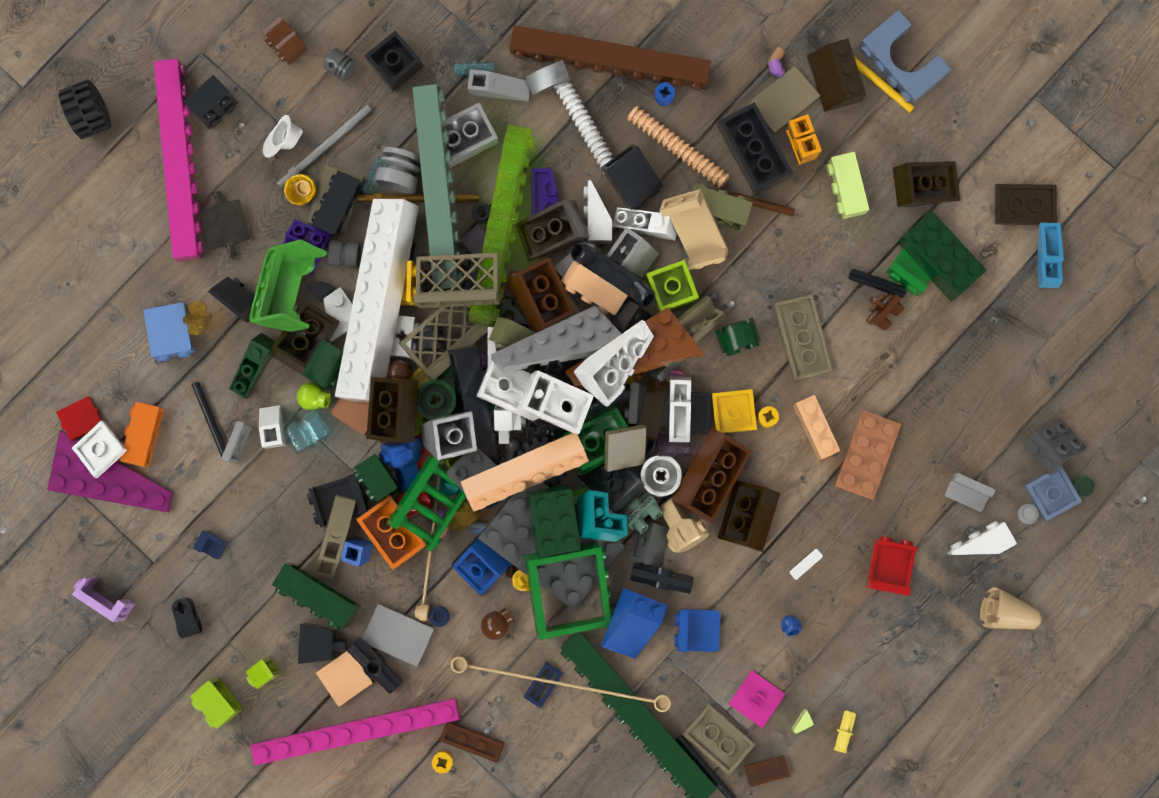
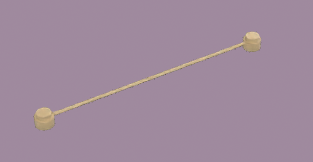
[415,412,456,621]
[451,656,671,712]

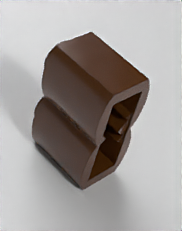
[262,16,308,65]

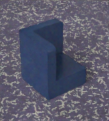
[193,530,228,559]

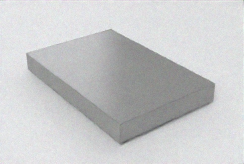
[362,604,435,667]

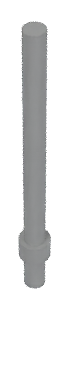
[277,105,372,189]

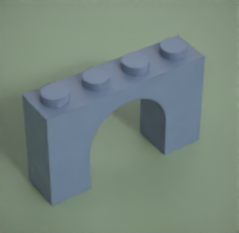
[859,10,951,105]

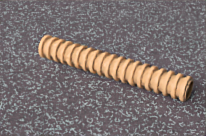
[628,106,730,189]

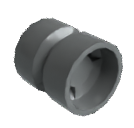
[328,239,361,269]

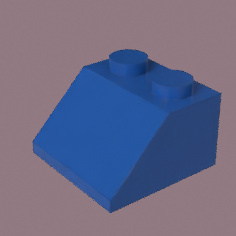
[453,539,512,596]

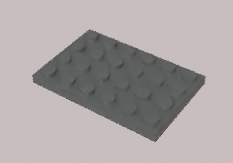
[478,482,625,611]

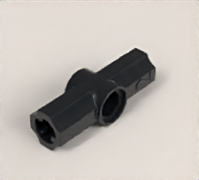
[630,563,694,594]
[346,637,403,694]

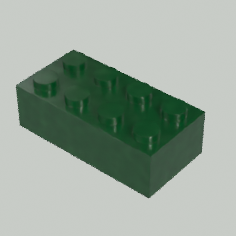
[897,211,987,302]
[272,563,361,630]

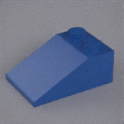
[601,588,668,659]

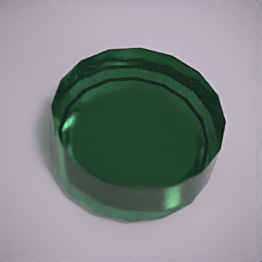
[1072,476,1094,497]

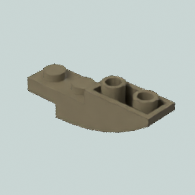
[313,495,356,579]

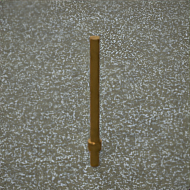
[358,192,479,202]

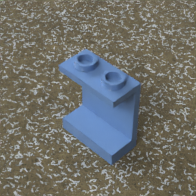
[143,302,196,362]

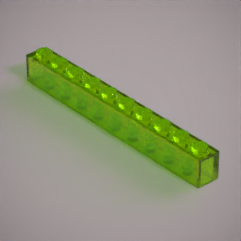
[469,125,534,327]

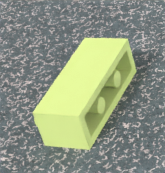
[827,152,869,219]

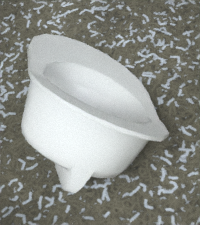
[263,115,303,158]

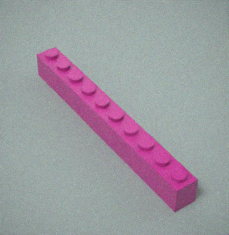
[154,59,204,262]
[250,697,461,766]

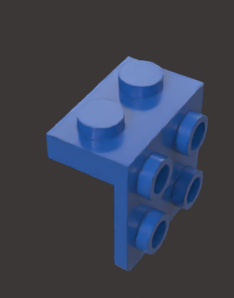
[674,609,720,652]

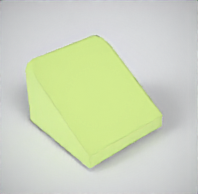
[791,709,814,734]

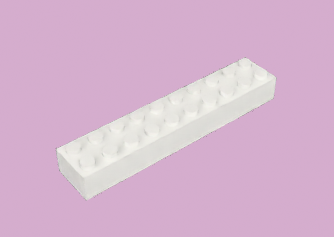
[335,199,419,403]

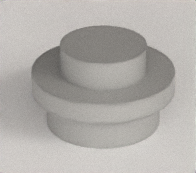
[1017,504,1039,524]

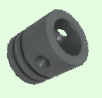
[323,48,357,82]
[418,325,444,351]

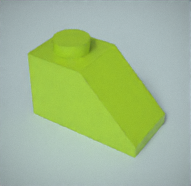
[246,657,281,689]

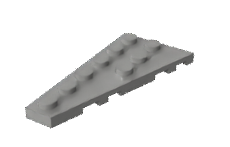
[491,306,621,373]

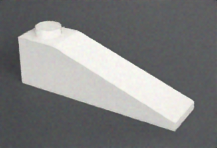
[574,320,654,407]

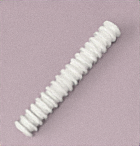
[553,81,613,175]

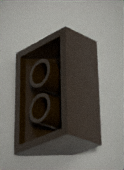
[807,38,866,112]
[718,480,781,552]

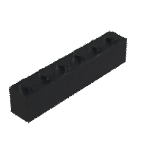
[448,345,501,466]

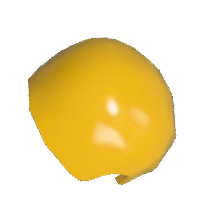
[284,174,317,206]

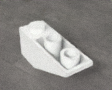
[584,180,612,244]
[612,207,677,241]
[947,521,1017,555]

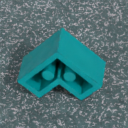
[578,490,628,542]

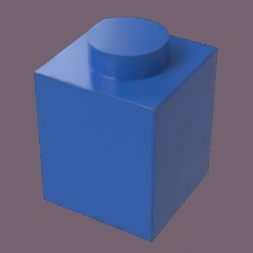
[341,536,373,567]

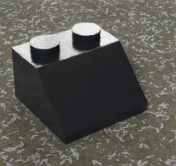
[208,277,255,323]

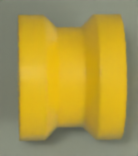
[757,406,779,428]
[432,751,454,773]

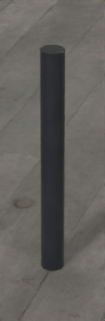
[191,382,226,458]
[675,734,736,798]

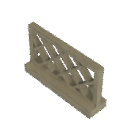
[414,253,500,308]
[398,290,493,380]

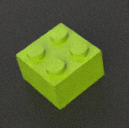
[646,260,699,312]
[190,677,244,729]

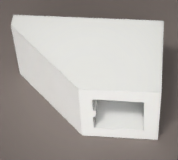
[259,405,286,449]

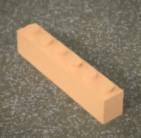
[461,433,589,512]

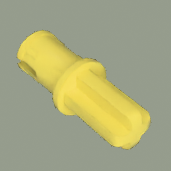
[834,711,856,753]

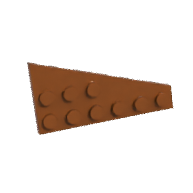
[565,307,703,389]

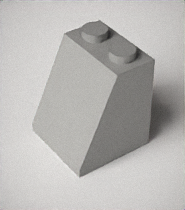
[420,411,477,460]

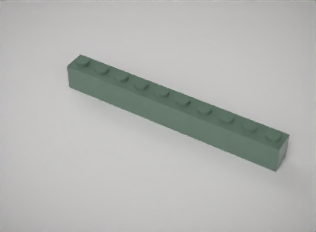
[412,84,464,292]

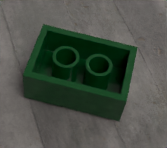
[526,485,581,558]

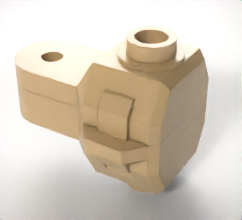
[660,497,709,553]

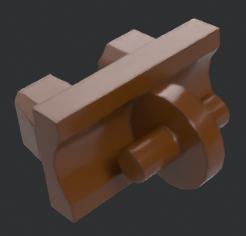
[866,293,904,330]

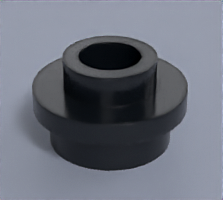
[472,203,492,224]

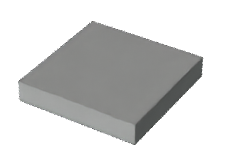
[221,421,252,464]

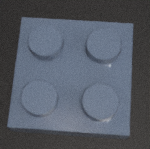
[1024,466,1082,522]

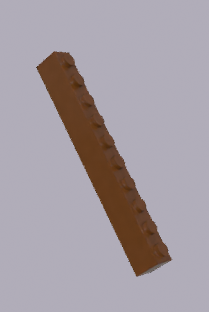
[510,25,711,91]

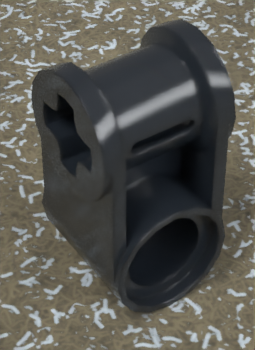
[172,597,202,639]

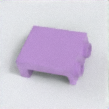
[72,577,136,622]

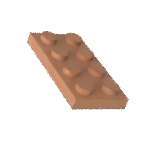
[834,410,901,501]

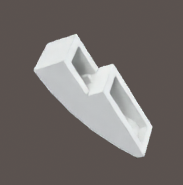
[669,377,691,442]

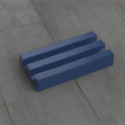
[523,662,563,708]

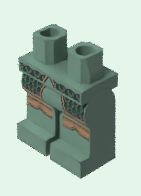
[609,488,663,534]

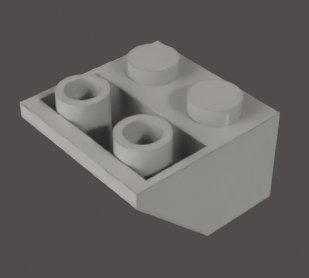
[607,227,659,277]

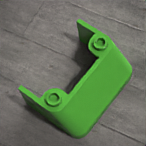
[249,239,327,332]

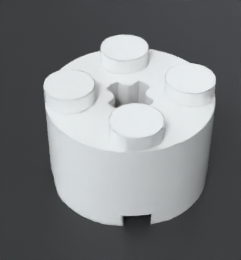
[640,455,682,497]

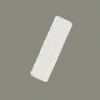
[789,549,823,580]

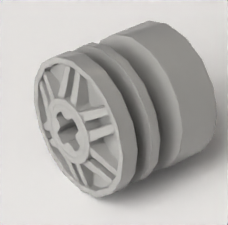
[374,147,421,194]

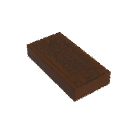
[744,755,790,787]

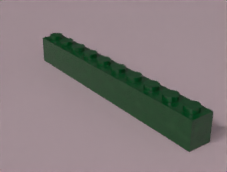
[560,632,717,798]

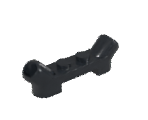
[571,242,655,307]

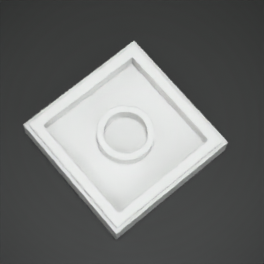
[72,420,127,478]

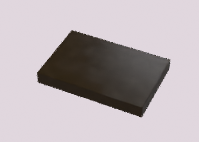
[995,184,1057,226]

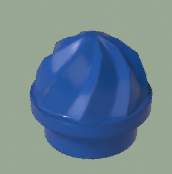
[781,615,802,636]

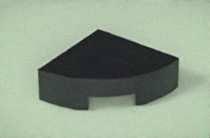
[306,282,335,303]

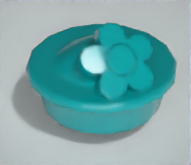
[439,477,460,496]

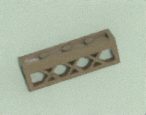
[664,295,727,367]

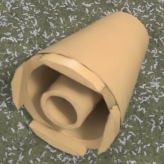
[980,587,1042,629]

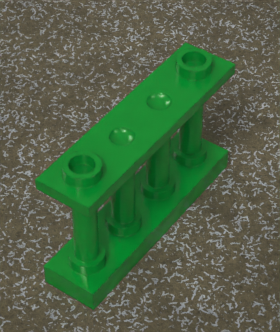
[386,454,466,551]

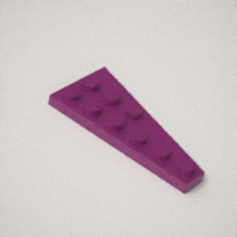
[47,430,173,512]

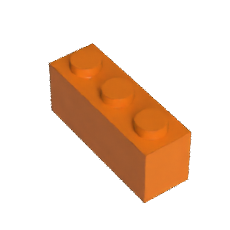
[120,402,164,468]

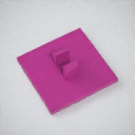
[728,670,786,728]

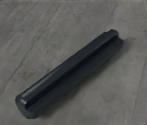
[848,269,907,298]

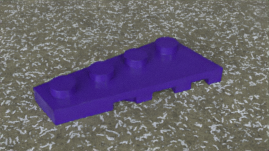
[531,168,571,249]

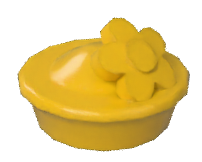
[512,570,530,592]

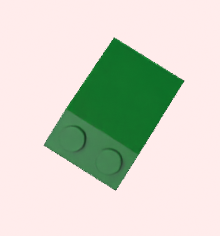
[563,407,628,476]

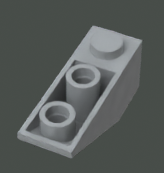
[468,69,530,102]

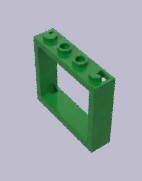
[524,542,614,640]

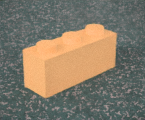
[561,261,628,315]
[793,395,840,461]

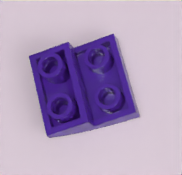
[283,219,331,275]

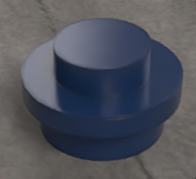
[429,606,450,627]

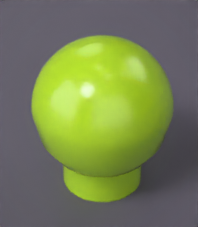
[296,382,331,410]

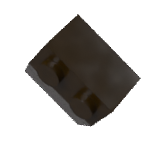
[893,161,960,207]
[515,199,589,261]
[271,301,340,374]

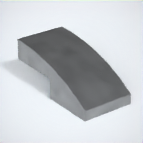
[526,60,570,96]

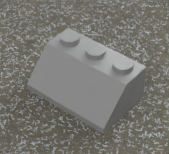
[444,103,499,169]

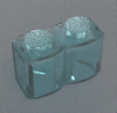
[283,410,333,454]

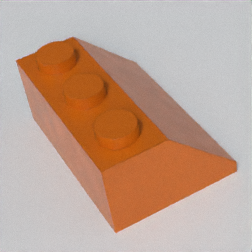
[356,495,426,570]

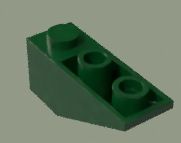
[229,333,276,399]

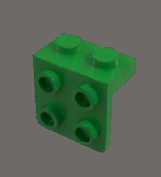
[885,249,931,296]

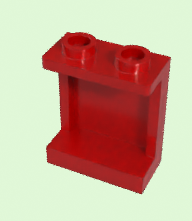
[866,536,918,596]

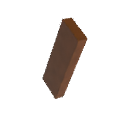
[439,722,505,763]

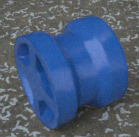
[655,83,675,106]

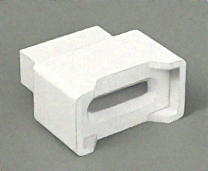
[494,405,513,444]

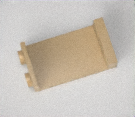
[659,189,728,270]

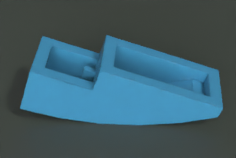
[1038,223,1064,288]

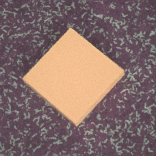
[316,651,374,707]

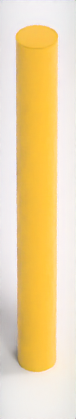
[854,56,914,113]

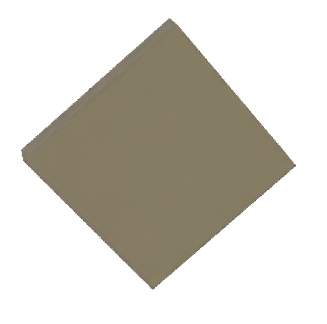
[604,425,646,472]

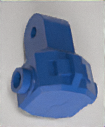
[379,438,423,491]

